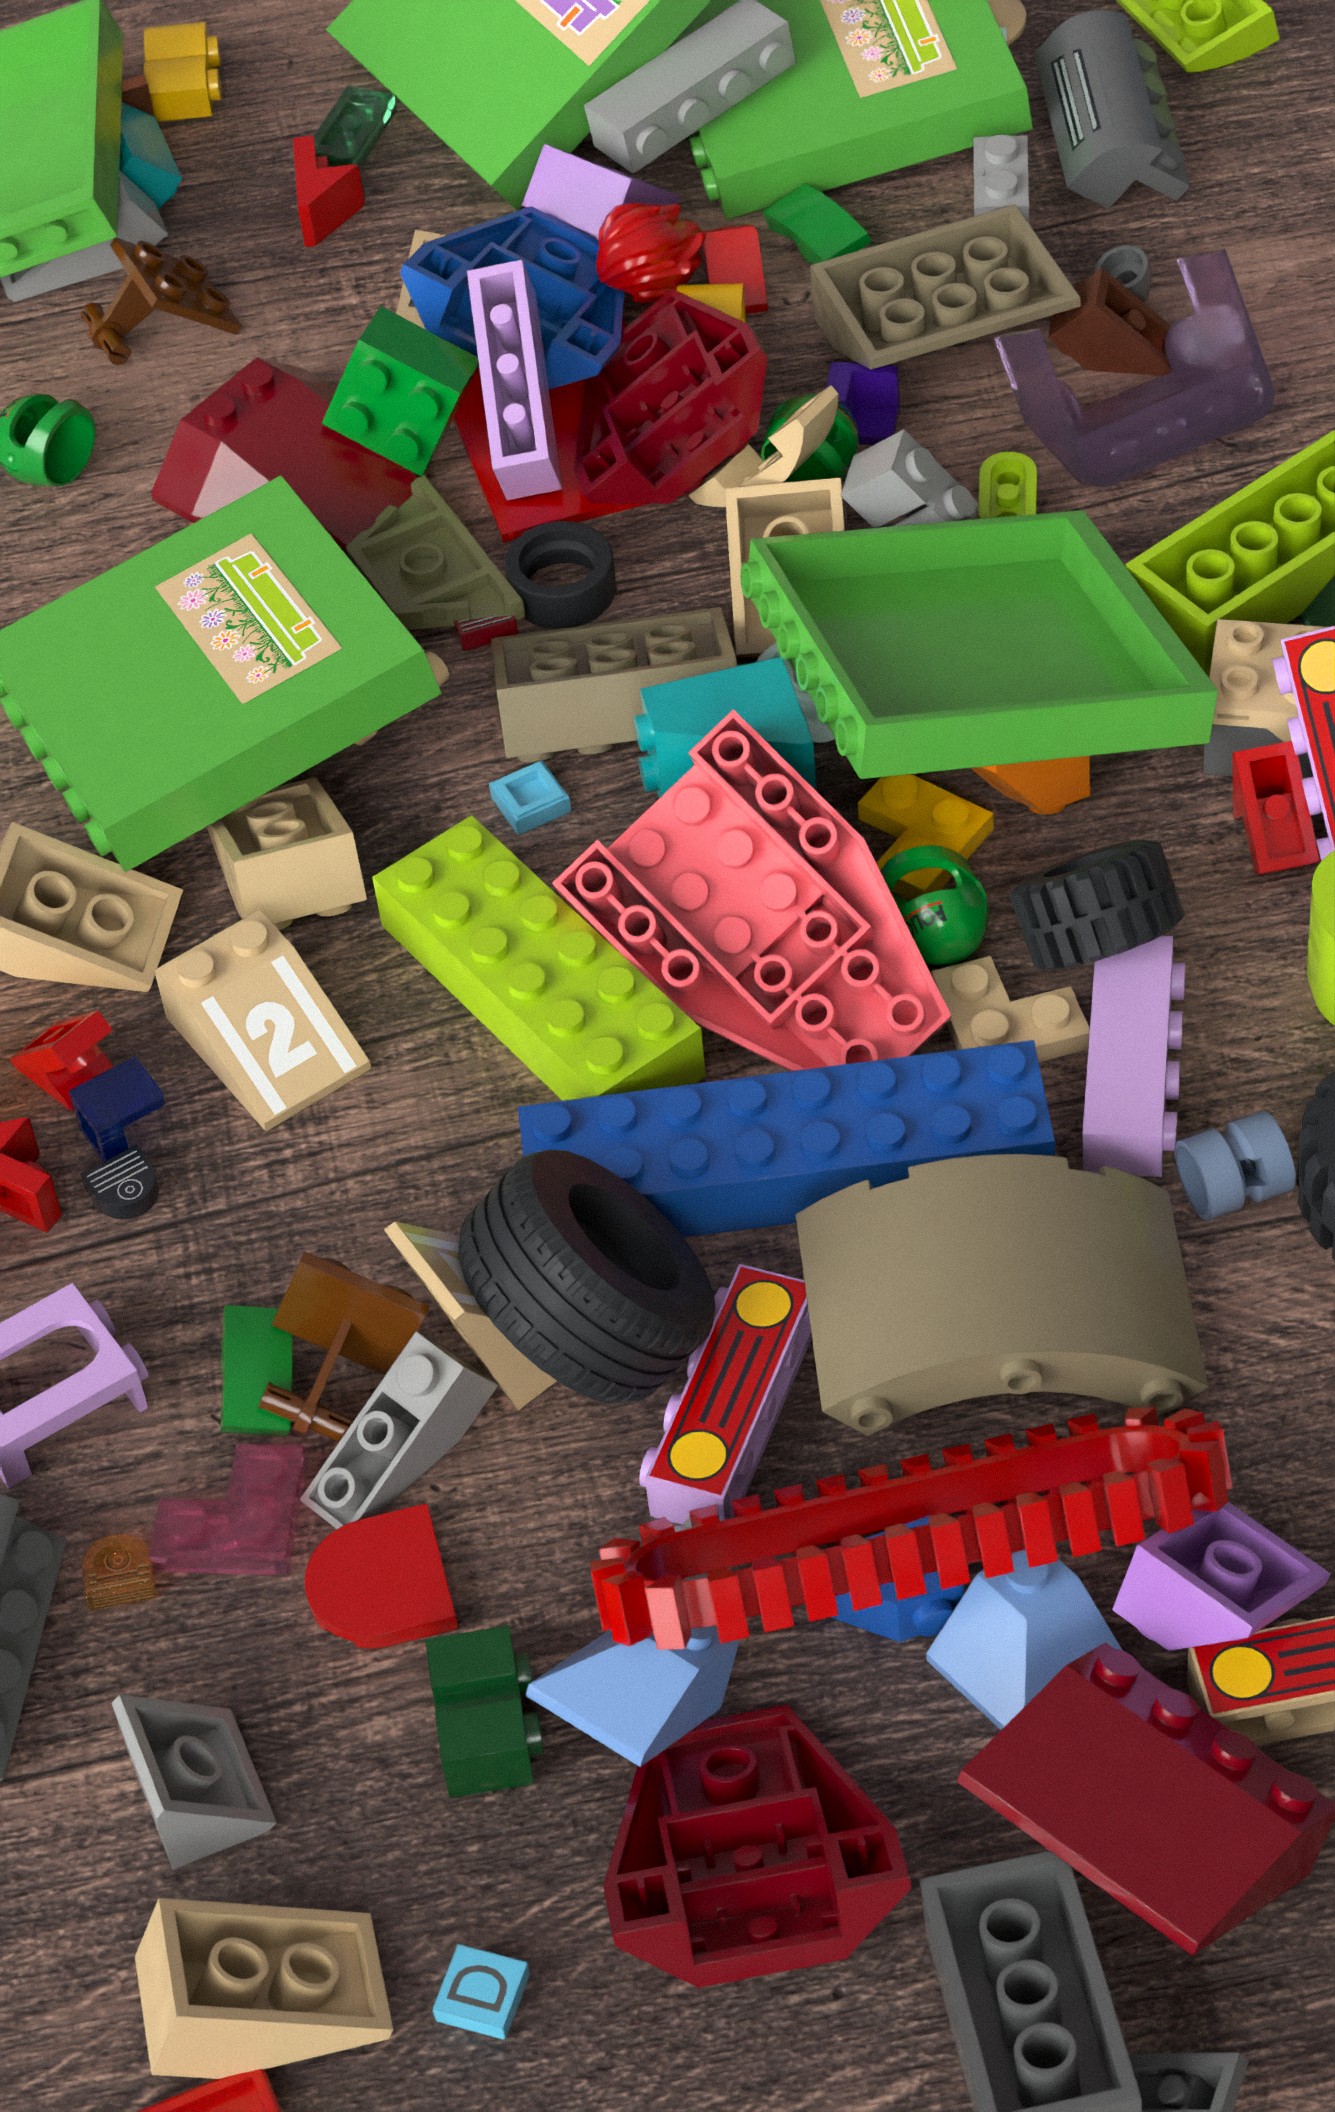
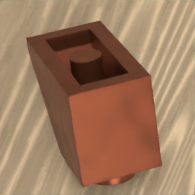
[1048,268,1180,376]

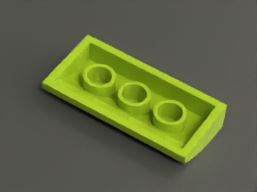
[1116,0,1280,73]

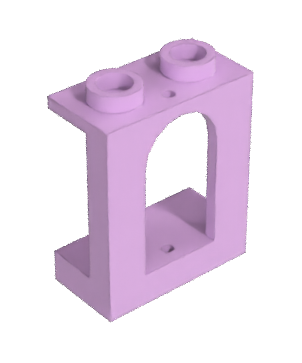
[0,1283,148,1488]

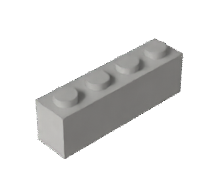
[584,0,796,174]

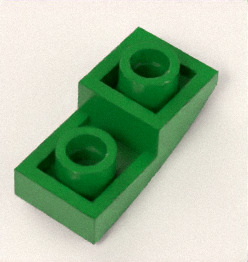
[762,184,872,264]
[220,1305,293,1436]

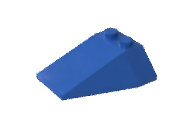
[400,206,624,389]

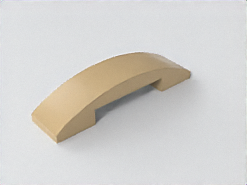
[688,385,839,507]

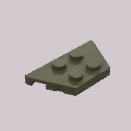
[345,475,525,630]

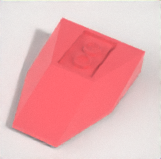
[552,709,952,1071]

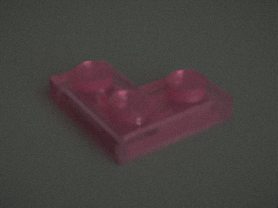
[149,1444,307,1576]

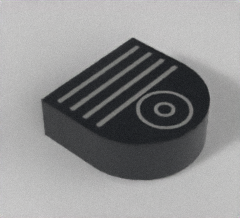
[80,1145,159,1219]

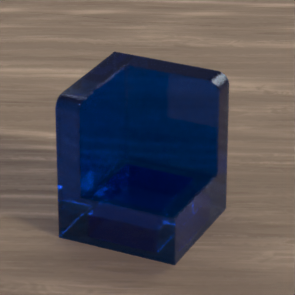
[69,1056,166,1162]

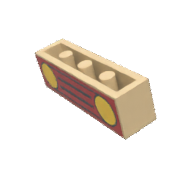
[1187,1616,1335,1746]

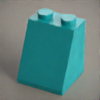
[633,657,817,799]

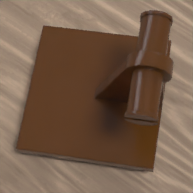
[80,238,242,365]
[258,1251,430,1442]

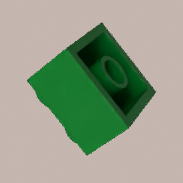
[321,306,479,476]

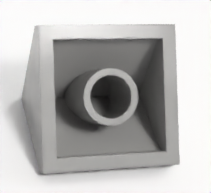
[112,1694,277,1870]

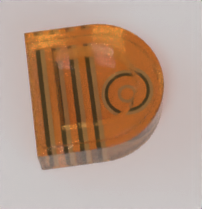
[82,1534,158,1611]

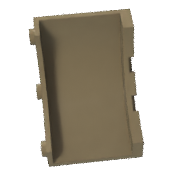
[795,1154,1209,1436]

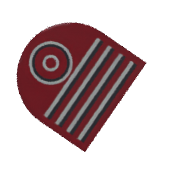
[454,615,518,651]

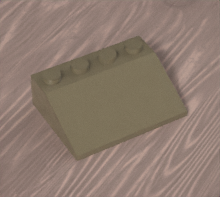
[810,205,1081,370]
[491,607,737,762]

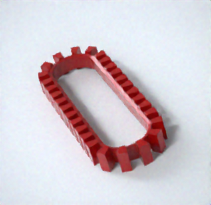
[590,1407,1233,1650]

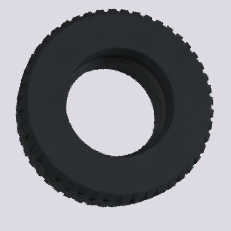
[458,1149,715,1404]

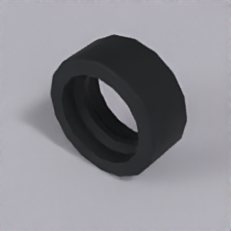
[504,521,617,629]

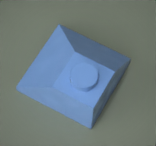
[926,1550,1123,1730]
[526,1626,739,1767]

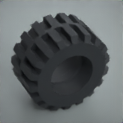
[1009,840,1185,970]

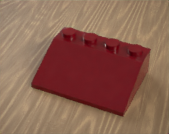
[957,1642,1335,1956]

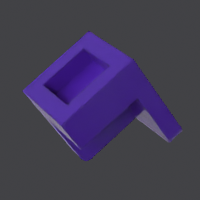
[825,362,900,445]

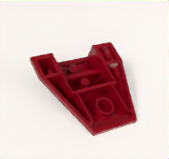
[574,289,767,504]
[151,357,420,555]
[603,1704,911,1988]

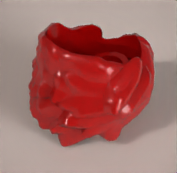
[596,203,706,303]

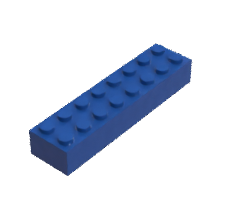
[518,1040,1055,1238]

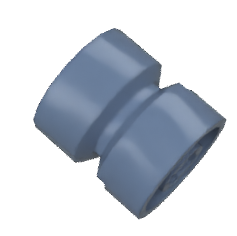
[1174,1110,1296,1221]

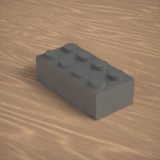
[919,1851,1142,2112]

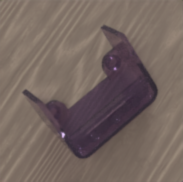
[994,249,1274,487]

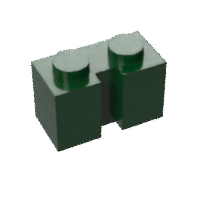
[425,1625,544,1798]

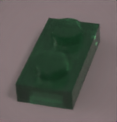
[314,85,397,168]

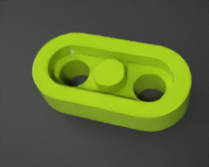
[978,452,1037,519]

